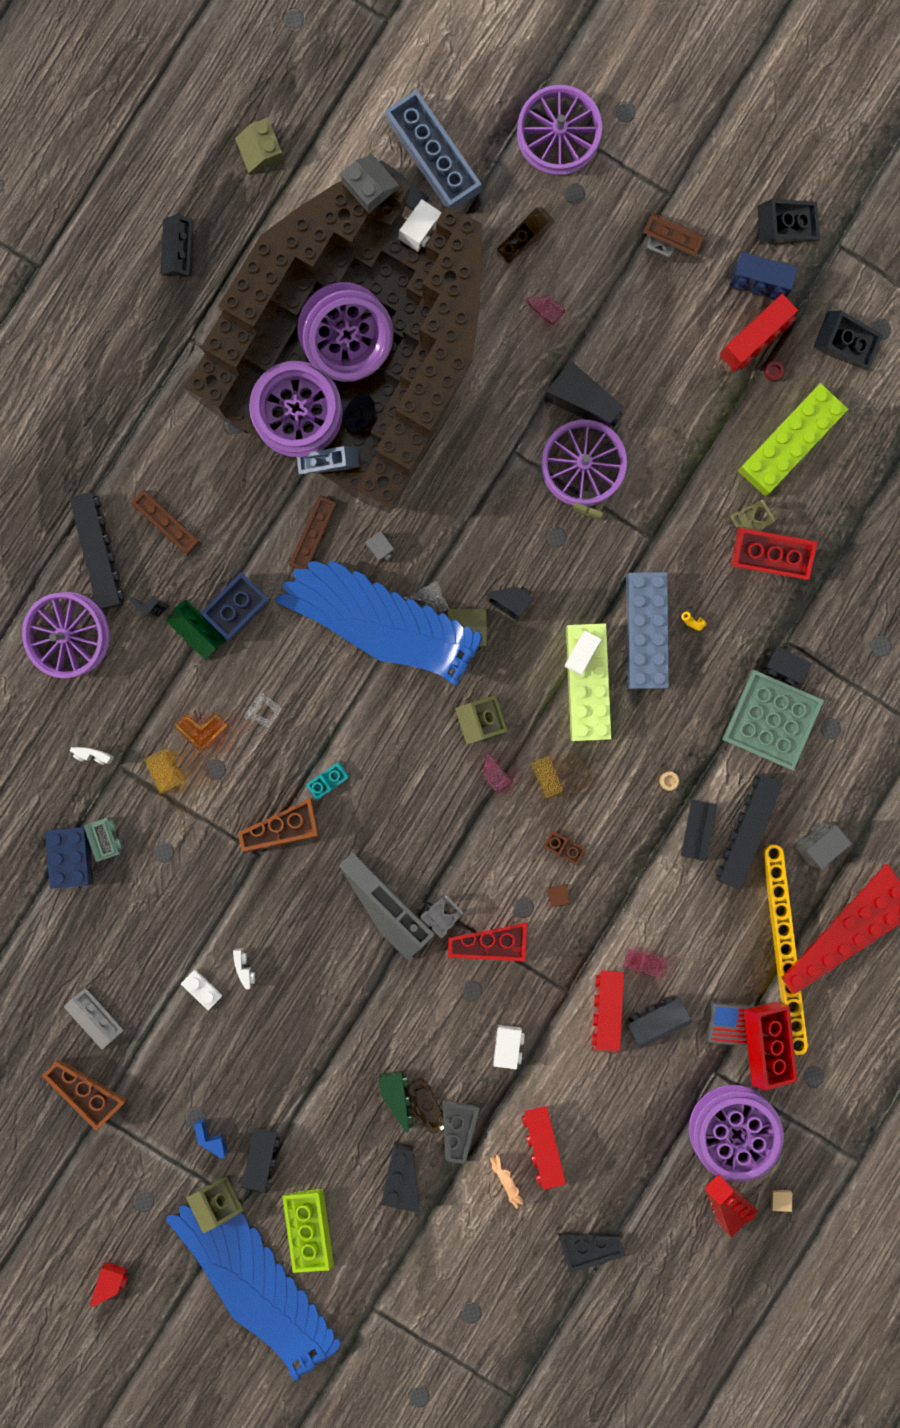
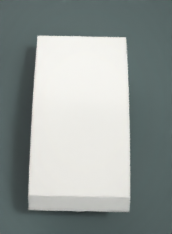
[564,630,602,676]
[70,747,114,765]
[233,948,255,989]

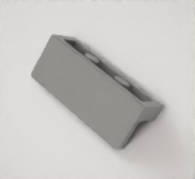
[64,988,124,1049]

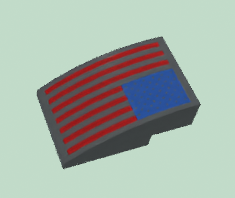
[706,1001,756,1046]

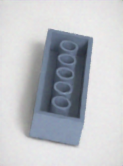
[385,90,482,210]
[626,572,669,689]

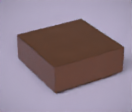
[547,884,570,907]

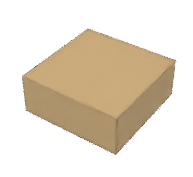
[771,1190,792,1212]

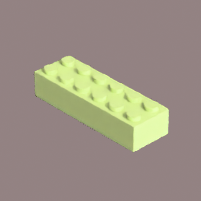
[566,624,611,741]

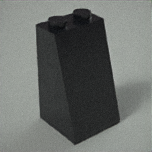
[544,361,624,427]

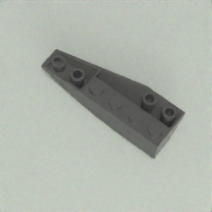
[339,852,435,960]

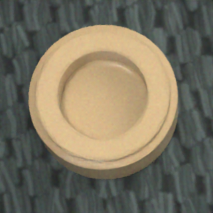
[659,771,679,791]

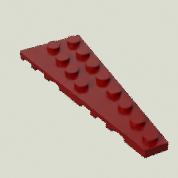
[781,864,900,995]

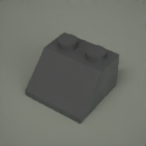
[340,154,400,213]

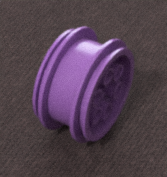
[297,282,394,382]
[249,361,343,457]
[689,1085,784,1182]

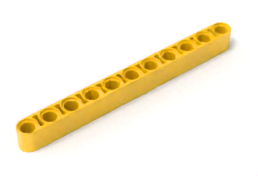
[763,844,808,1055]

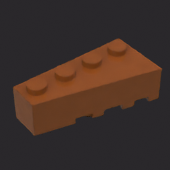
[238,798,320,853]
[42,1059,127,1131]

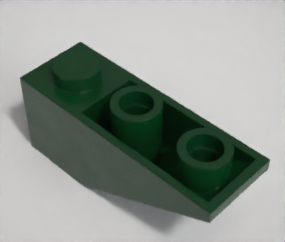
[379,1070,413,1133]

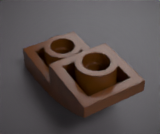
[543,831,587,866]

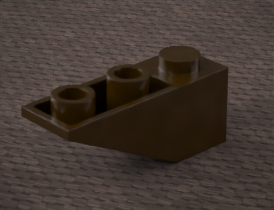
[497,207,555,263]

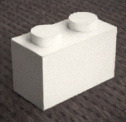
[398,200,442,252]
[493,1025,525,1069]

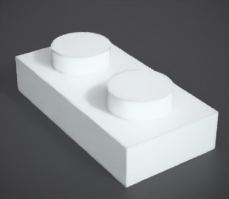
[181,969,223,1010]

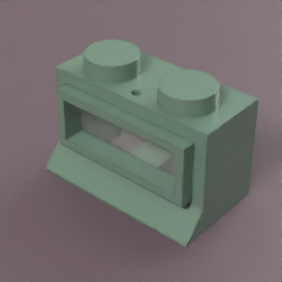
[84,817,123,862]

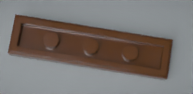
[131,490,200,556]
[289,495,337,569]

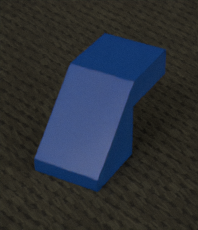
[194,1119,228,1159]

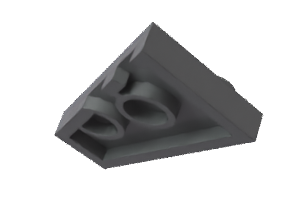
[443,1100,480,1164]

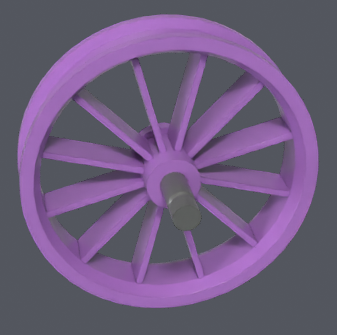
[517,85,602,175]
[541,420,627,507]
[22,592,110,678]

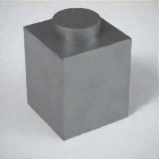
[365,531,395,563]

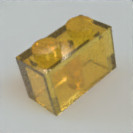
[144,749,185,794]
[530,755,564,799]

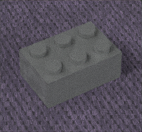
[794,823,852,869]

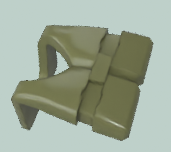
[573,491,605,520]
[730,500,775,531]

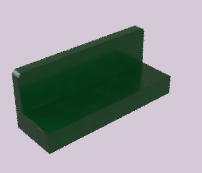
[166,600,226,660]

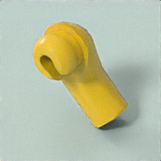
[681,612,707,631]

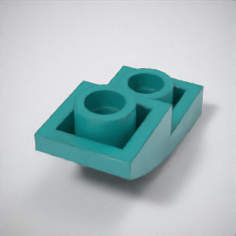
[306,761,350,800]

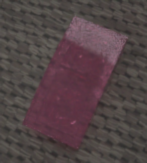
[623,948,666,978]

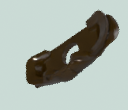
[409,1078,444,1133]

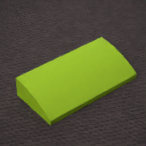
[282,1189,334,1273]

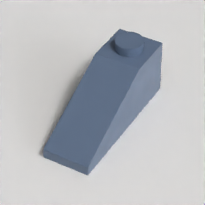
[297,446,360,474]

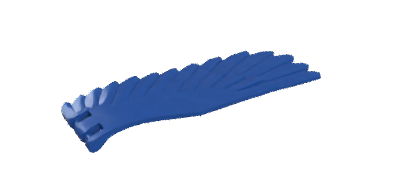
[276,561,482,686]
[166,1205,340,1382]

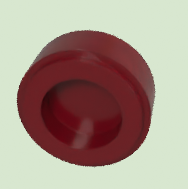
[764,361,785,382]

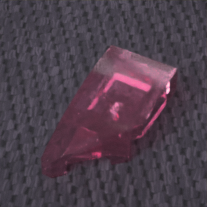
[525,295,565,326]
[482,752,511,794]

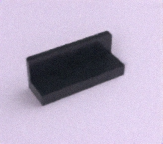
[160,214,192,277]
[129,595,169,620]
[681,800,717,861]

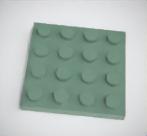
[722,670,824,771]

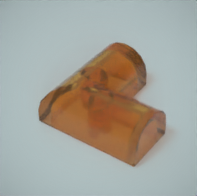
[174,712,229,753]

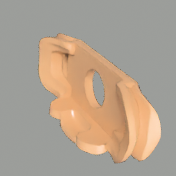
[490,1154,523,1209]

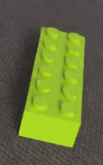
[737,383,848,496]

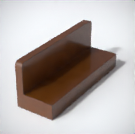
[643,212,705,256]

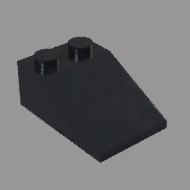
[757,199,820,245]
[813,310,883,371]

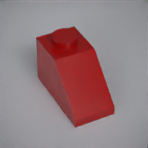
[90,1262,128,1307]

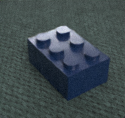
[729,252,798,301]
[201,572,271,642]
[45,827,94,889]

